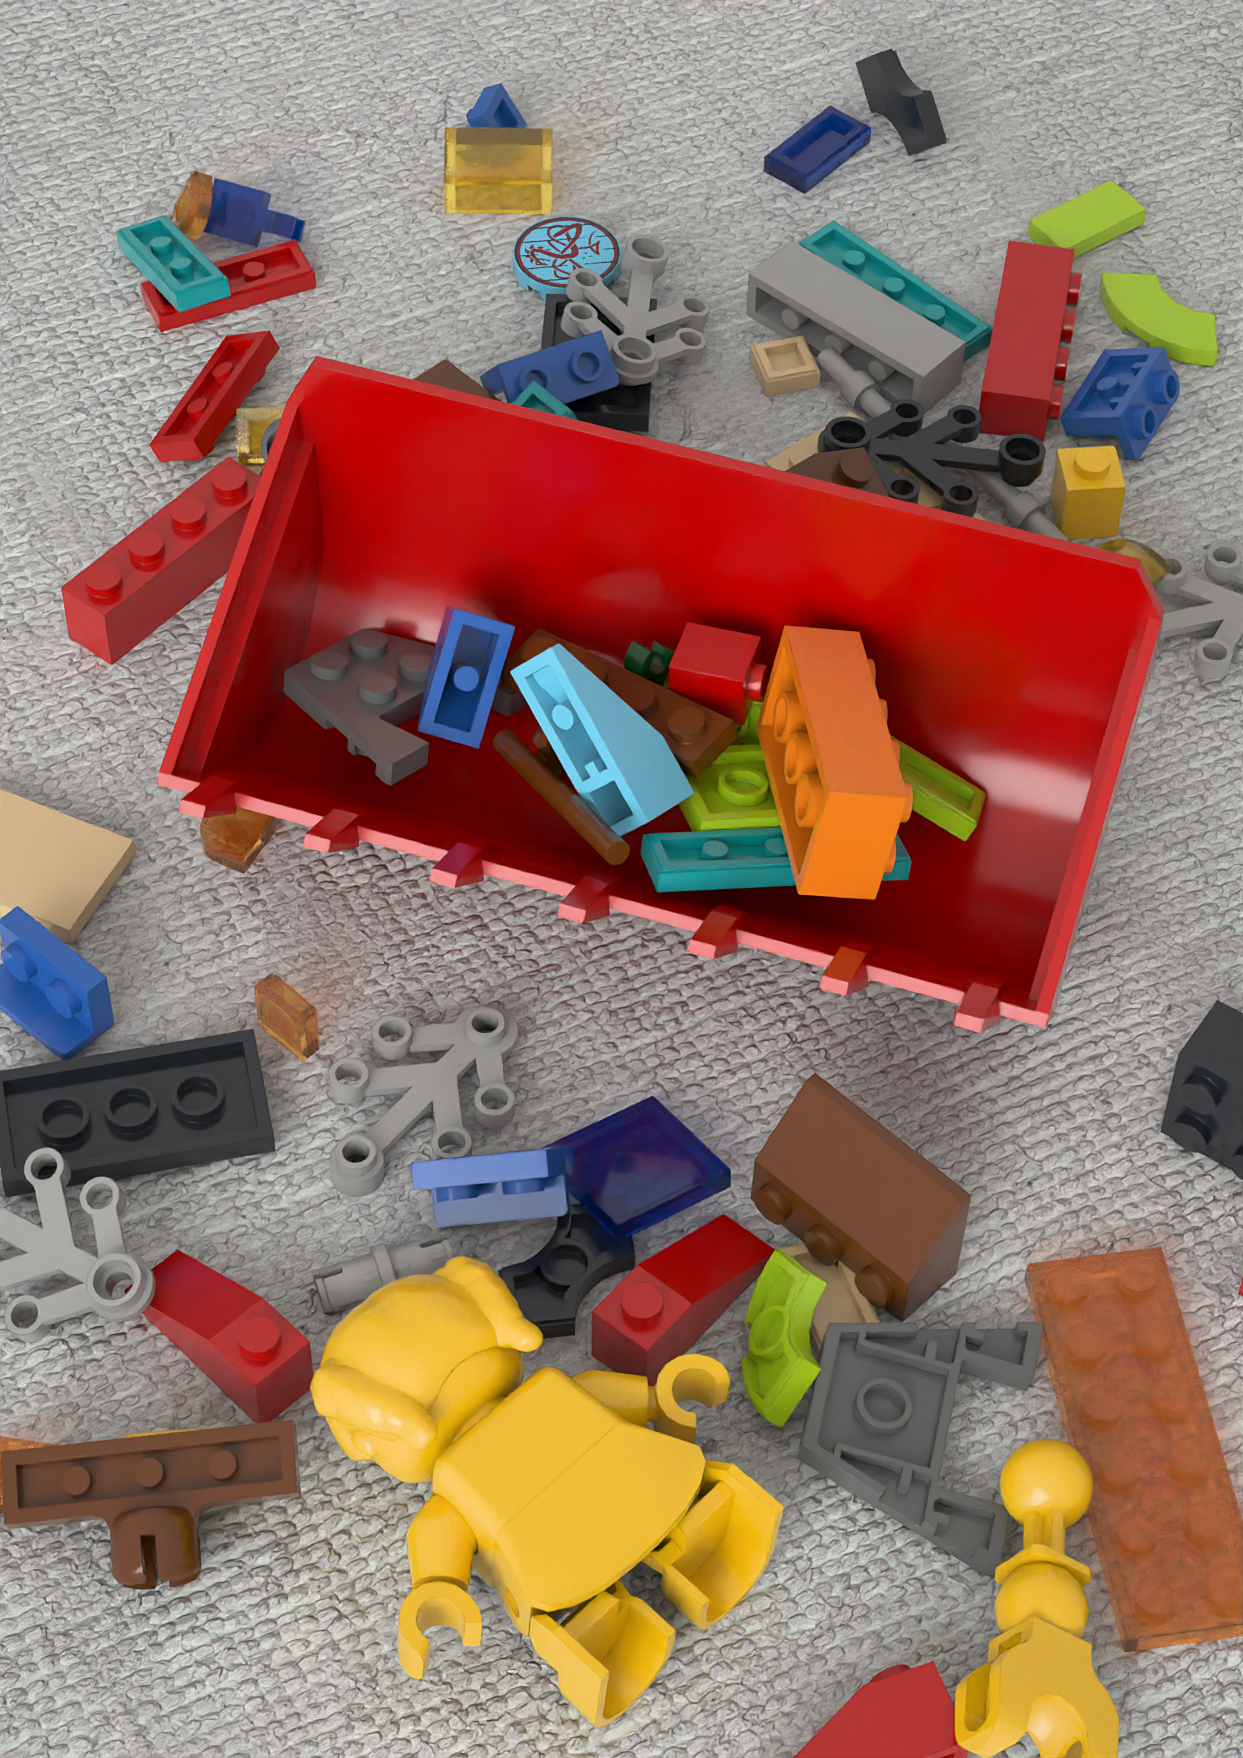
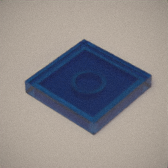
[542,1095,731,1242]

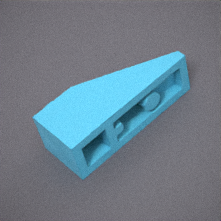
[510,643,695,836]

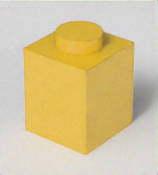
[1050,446,1126,539]

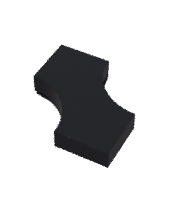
[855,49,947,156]
[498,1199,636,1339]

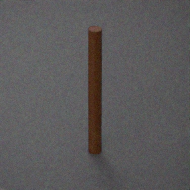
[493,729,630,865]

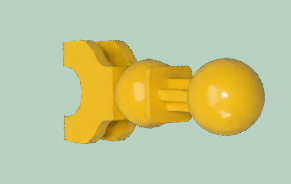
[955,1438,1119,1758]

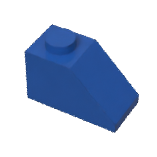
[417,605,515,749]

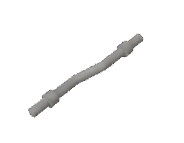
[817,347,1071,542]

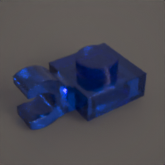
[201,178,306,247]

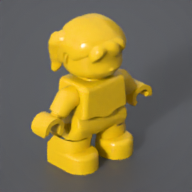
[310,1256,784,1728]

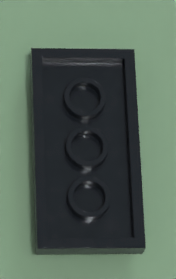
[0,1029,276,1197]

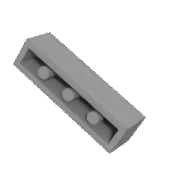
[746,240,966,414]

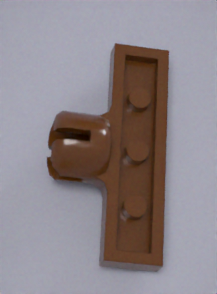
[501,628,737,788]
[1,1420,301,1590]

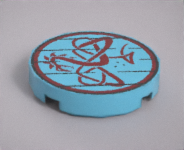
[513,216,621,300]

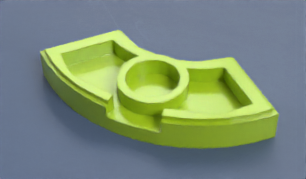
[1099,272,1218,366]
[741,1247,827,1429]

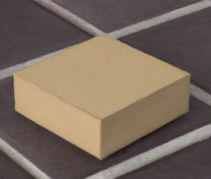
[749,335,820,397]

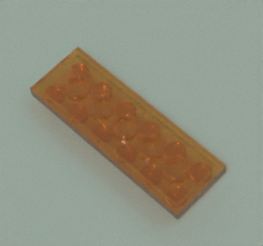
[1024,1247,1243,1653]

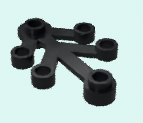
[817,399,1046,517]

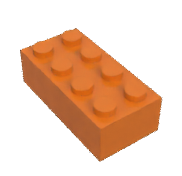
[756,626,913,900]

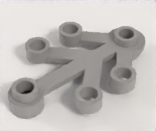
[560,234,711,386]
[1149,542,1243,679]
[328,1004,518,1197]
[0,1148,156,1342]

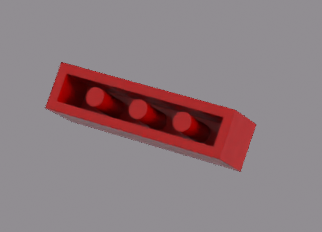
[979,241,1082,442]
[61,456,261,665]

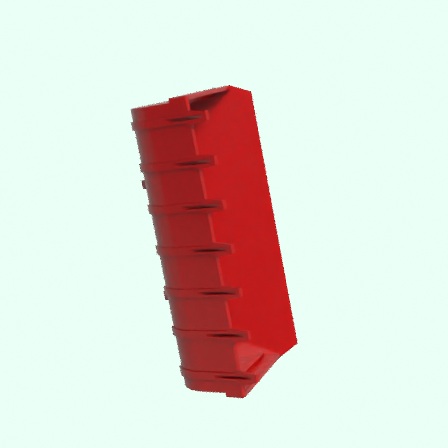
[156,356,1165,1033]

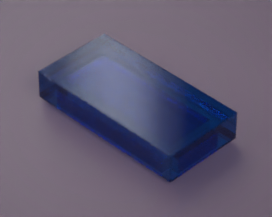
[764,105,871,194]

